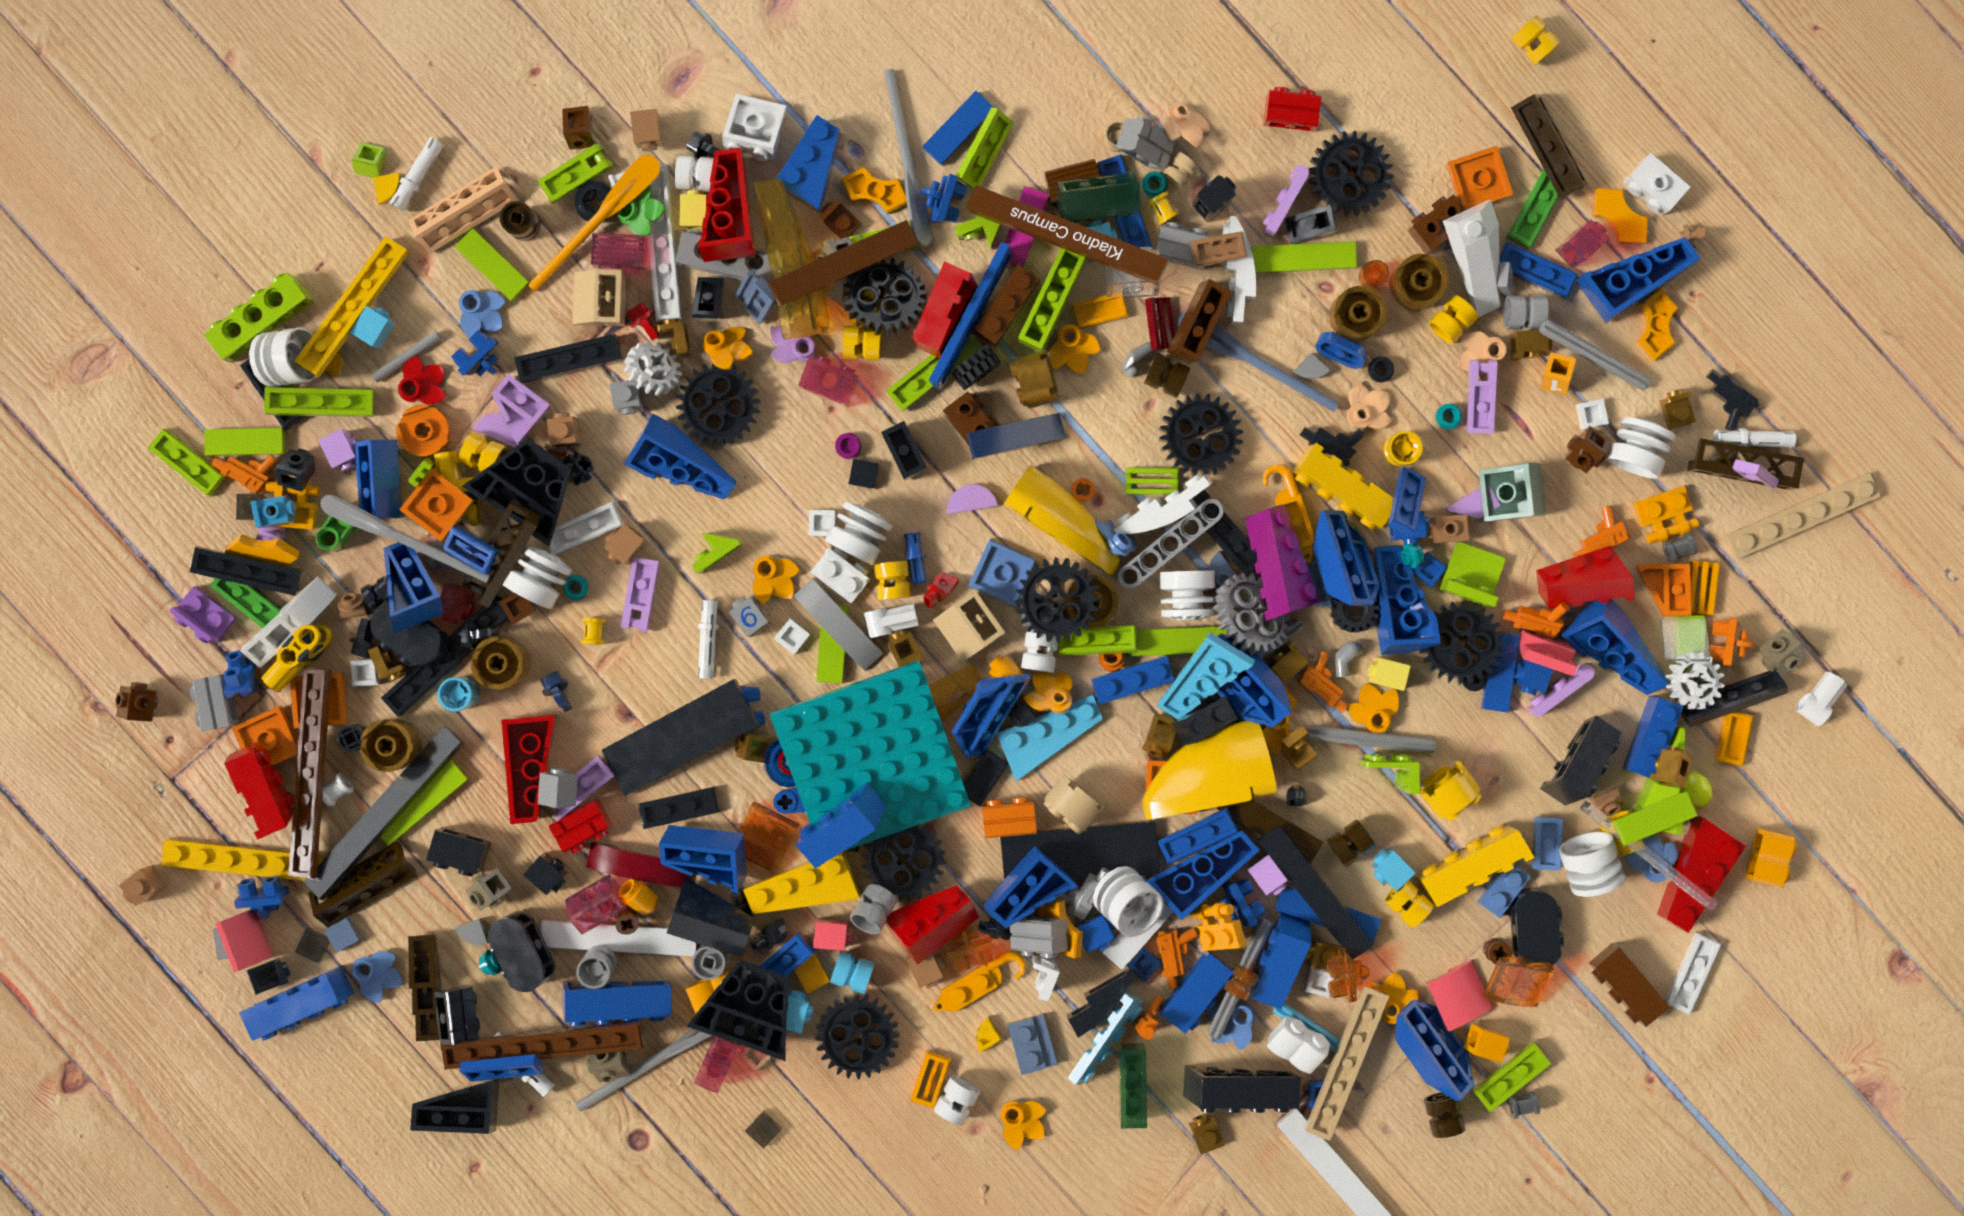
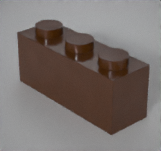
[974,264,1040,347]
[1167,279,1232,364]
[1589,943,1670,1027]

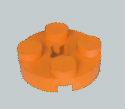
[396,404,451,457]

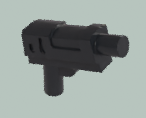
[1706,369,1759,431]
[1299,427,1365,467]

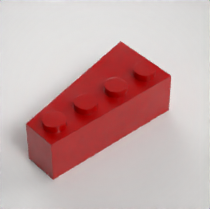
[698,147,756,262]
[501,714,557,824]
[1657,816,1746,933]

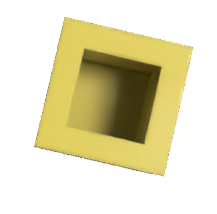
[680,190,707,230]
[1367,657,1411,691]

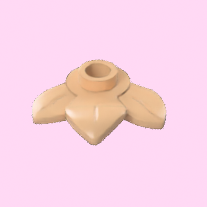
[1165,102,1210,148]
[1457,331,1507,381]
[1347,382,1392,430]

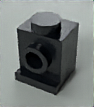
[275,449,315,492]

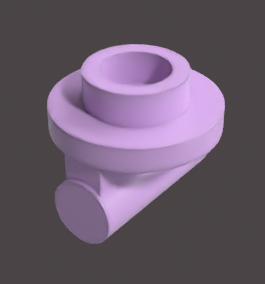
[256,526,287,540]

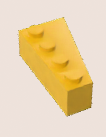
[1292,443,1393,530]
[1417,824,1534,907]
[743,851,862,914]

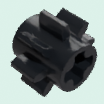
[562,452,594,486]

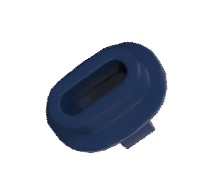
[540,671,573,712]

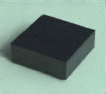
[849,459,879,489]

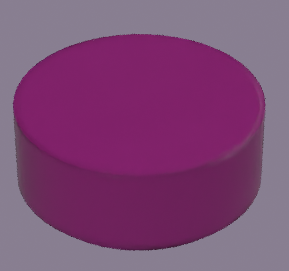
[835,433,862,459]

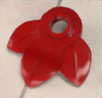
[398,356,447,405]

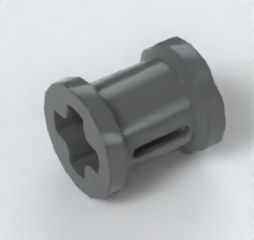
[1662,533,1698,564]
[1507,1091,1540,1119]

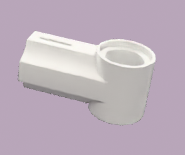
[864,604,918,638]
[1795,671,1847,727]

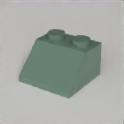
[1479,463,1546,522]

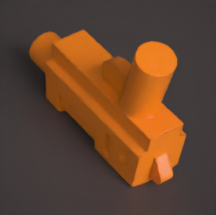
[212,455,279,494]
[1573,506,1630,557]
[1502,602,1570,639]
[1297,651,1348,713]
[1156,927,1198,989]
[1132,995,1165,1040]

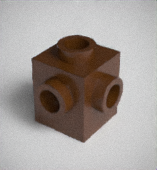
[1565,425,1611,474]
[115,682,158,722]

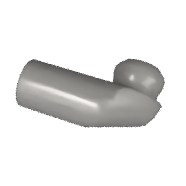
[1122,342,1154,378]
[1335,641,1362,677]

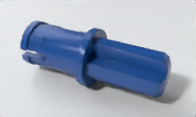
[904,532,926,585]

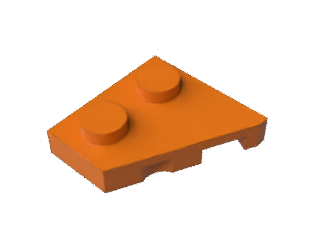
[1637,564,1691,617]

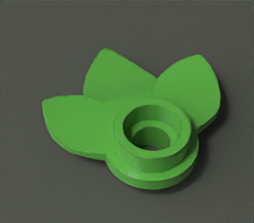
[617,185,665,236]

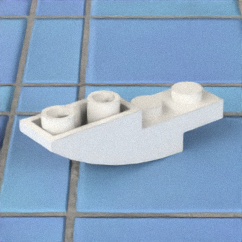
[1220,216,1256,325]
[1114,474,1212,534]
[240,576,337,668]

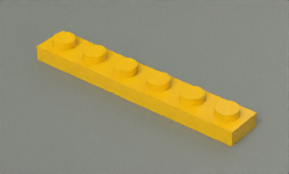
[294,236,409,378]
[161,839,322,881]

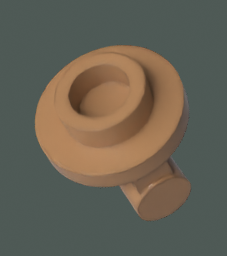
[1680,224,1707,249]
[337,593,368,619]
[1591,787,1624,816]

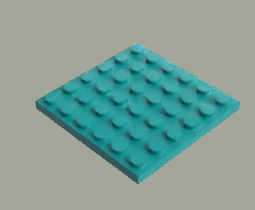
[770,660,971,851]

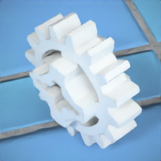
[624,340,682,395]
[1665,653,1725,709]

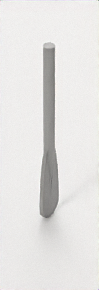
[884,69,933,247]
[320,495,492,583]
[576,1029,712,1112]

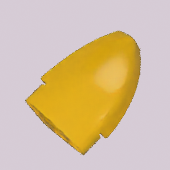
[1004,465,1120,576]
[1142,720,1277,820]

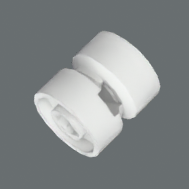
[675,155,713,192]
[1021,632,1058,672]
[934,1076,980,1126]

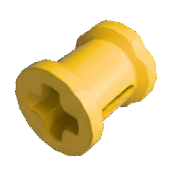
[1148,191,1180,226]
[581,618,606,645]

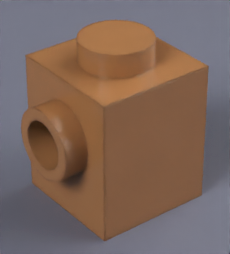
[630,109,664,151]
[547,412,582,448]
[1427,514,1469,544]
[604,524,648,565]
[119,866,168,906]
[906,953,946,989]

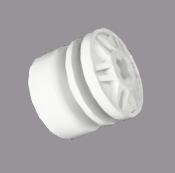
[249,327,317,387]
[1606,417,1676,479]
[824,502,893,565]
[503,545,572,609]
[1160,571,1216,620]
[1558,831,1626,897]
[1093,866,1164,937]

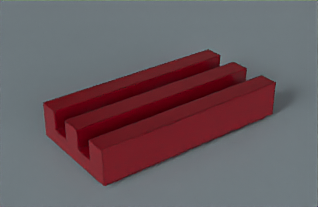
[1145,297,1175,351]

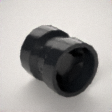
[360,576,389,610]
[337,724,366,752]

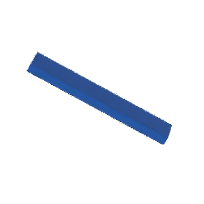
[929,242,1013,390]

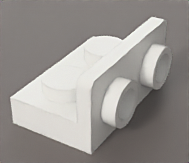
[811,547,871,604]
[1032,953,1060,1002]

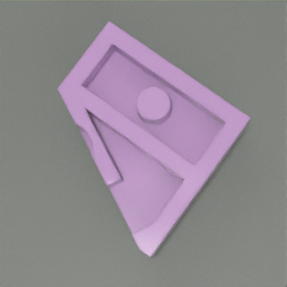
[492,374,551,445]

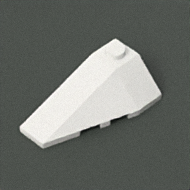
[1443,200,1500,317]

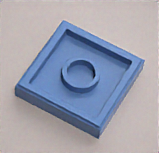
[968,539,1037,607]

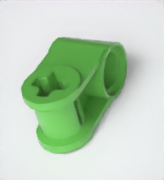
[316,516,359,552]

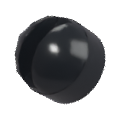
[1286,786,1307,807]

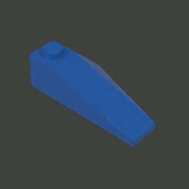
[624,414,737,500]
[1374,546,1441,655]
[1561,599,1669,695]

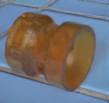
[1358,260,1389,289]
[1224,964,1259,1001]

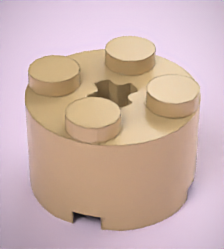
[1043,774,1104,835]

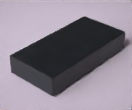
[963,749,1009,807]

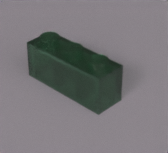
[1057,172,1140,223]
[1118,1043,1147,1129]

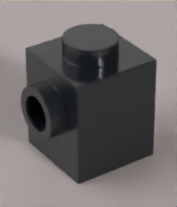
[523,852,569,896]

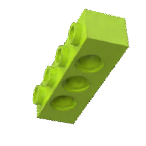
[1018,248,1087,352]
[204,273,314,363]

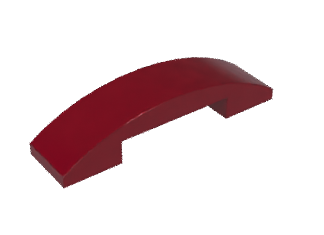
[586,841,690,887]

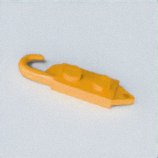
[1262,464,1315,563]
[933,951,1026,1013]

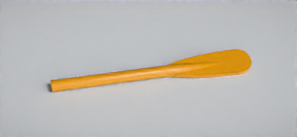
[528,154,660,292]

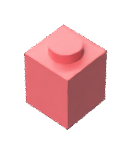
[813,918,853,951]

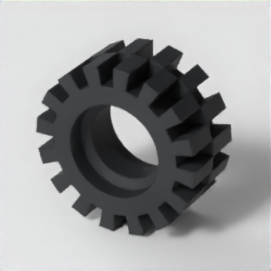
[951,345,1001,390]
[1329,597,1379,633]

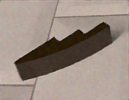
[1217,799,1324,864]
[408,934,442,1041]

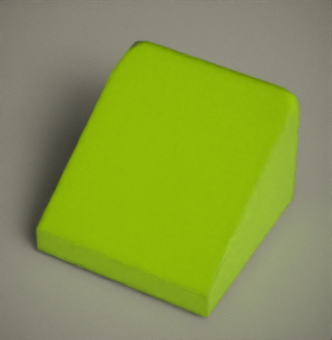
[352,142,386,178]

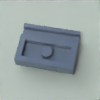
[734,268,776,325]
[1007,1013,1058,1075]

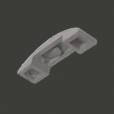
[794,578,883,671]

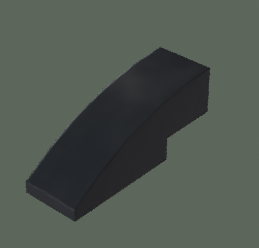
[1067,968,1134,1038]

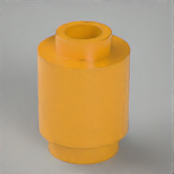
[988,654,1024,677]
[619,879,658,915]

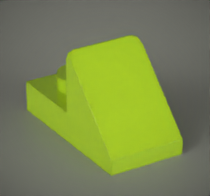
[955,216,1001,250]
[692,533,743,574]

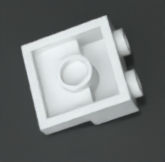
[722,94,786,162]

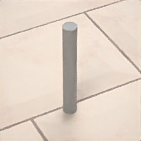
[371,330,442,383]

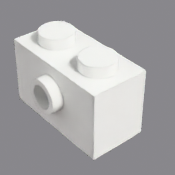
[1623,153,1690,215]

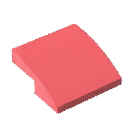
[1520,628,1577,676]
[215,909,273,973]
[1426,960,1492,1032]

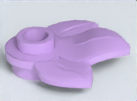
[770,314,817,363]

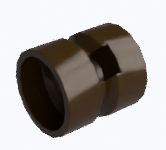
[500,201,541,241]
[1143,353,1191,399]
[1327,819,1376,868]
[1424,1092,1466,1138]

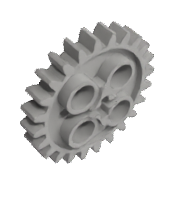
[1212,573,1291,656]

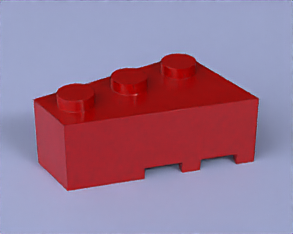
[912,261,978,358]
[1536,545,1634,609]
[224,742,294,840]
[885,885,980,965]

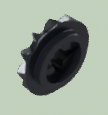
[574,181,611,221]

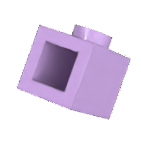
[318,429,358,472]
[1248,855,1288,896]

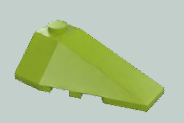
[1632,727,1685,835]

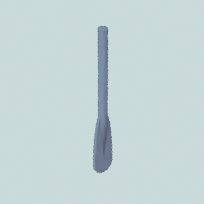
[1178,312,1339,412]

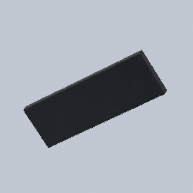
[602,679,760,796]
[1000,820,1160,881]

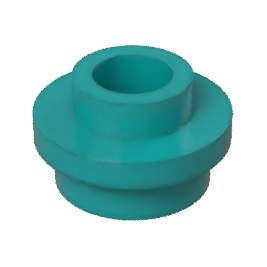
[1142,171,1168,198]
[1435,403,1462,430]
[1401,543,1424,569]
[563,575,589,601]
[479,949,502,975]

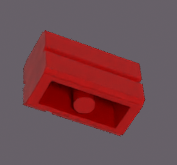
[1263,87,1322,132]
[549,799,613,854]

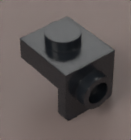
[246,958,291,995]

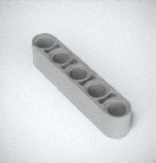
[1118,498,1224,589]

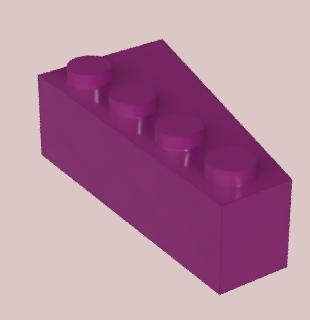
[1245,504,1320,621]

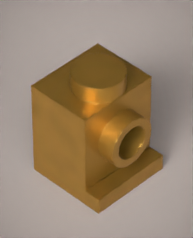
[1510,329,1552,360]
[887,629,925,667]
[1268,642,1309,683]
[1650,746,1692,789]

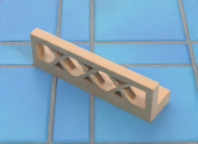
[409,166,517,254]

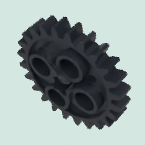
[1308,130,1394,217]
[842,258,927,336]
[676,364,761,447]
[1158,393,1243,477]
[1015,557,1101,643]
[1419,601,1505,686]
[862,824,946,902]
[815,993,900,1079]

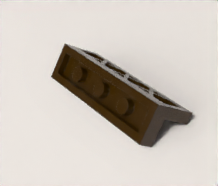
[1511,94,1588,199]
[1687,438,1804,490]
[462,501,539,608]
[308,841,417,928]

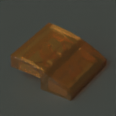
[738,801,800,874]
[1483,956,1555,1007]

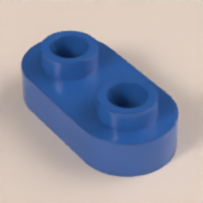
[1316,332,1367,369]

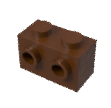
[1408,194,1466,255]
[943,391,999,446]

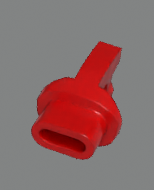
[626,302,659,341]
[923,573,959,608]

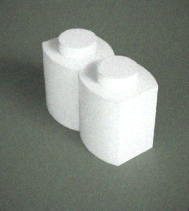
[1267,1016,1330,1074]

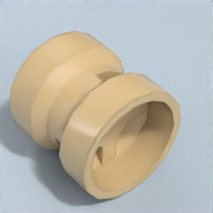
[1104,121,1124,152]
[1162,152,1199,189]

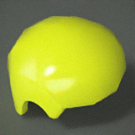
[1680,771,1712,811]

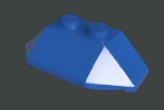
[1312,510,1380,606]
[1217,633,1292,728]
[952,674,1031,758]
[1396,999,1475,1101]

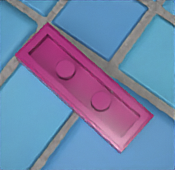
[1005,186,1049,268]

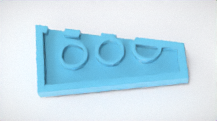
[1157,632,1255,719]
[997,694,1102,781]
[1068,994,1145,1085]

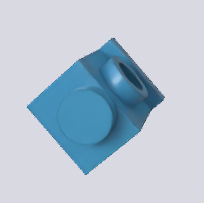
[250,496,296,528]

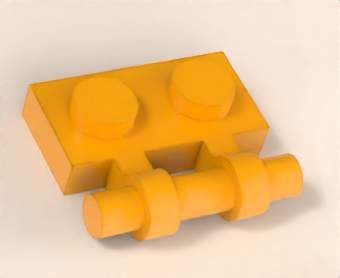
[263,481,320,530]
[1633,485,1699,544]
[1190,902,1247,951]

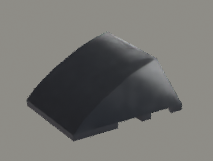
[462,438,572,547]
[686,959,789,1061]

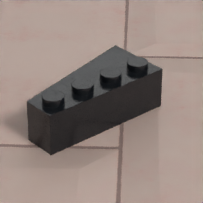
[1183,1065,1301,1113]

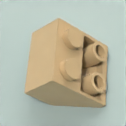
[573,269,627,327]
[933,590,1005,662]

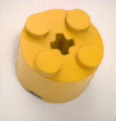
[1420,761,1482,821]

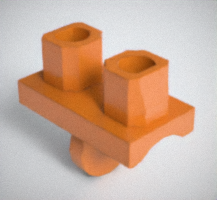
[1709,618,1755,666]

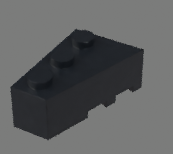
[666,877,755,957]
[410,1079,500,1134]

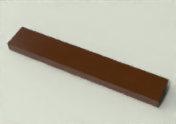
[768,220,918,307]

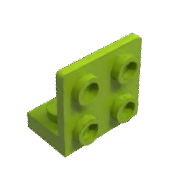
[1439,542,1506,607]
[1358,754,1420,794]

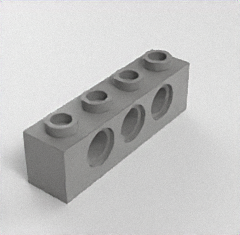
[675,229,786,283]

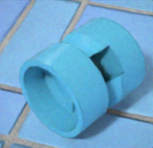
[437,676,480,711]
[830,951,875,994]

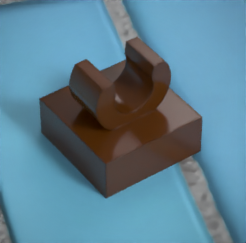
[500,593,537,624]

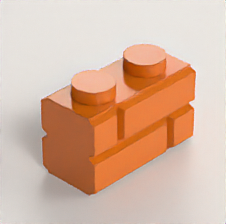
[982,796,1037,838]

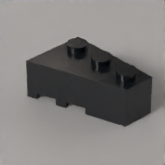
[1540,715,1622,806]

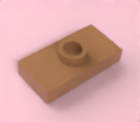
[1190,231,1247,268]

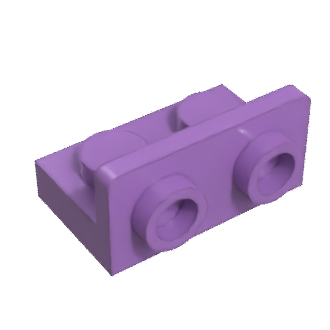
[169,586,237,643]

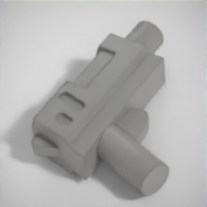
[1056,868,1110,920]

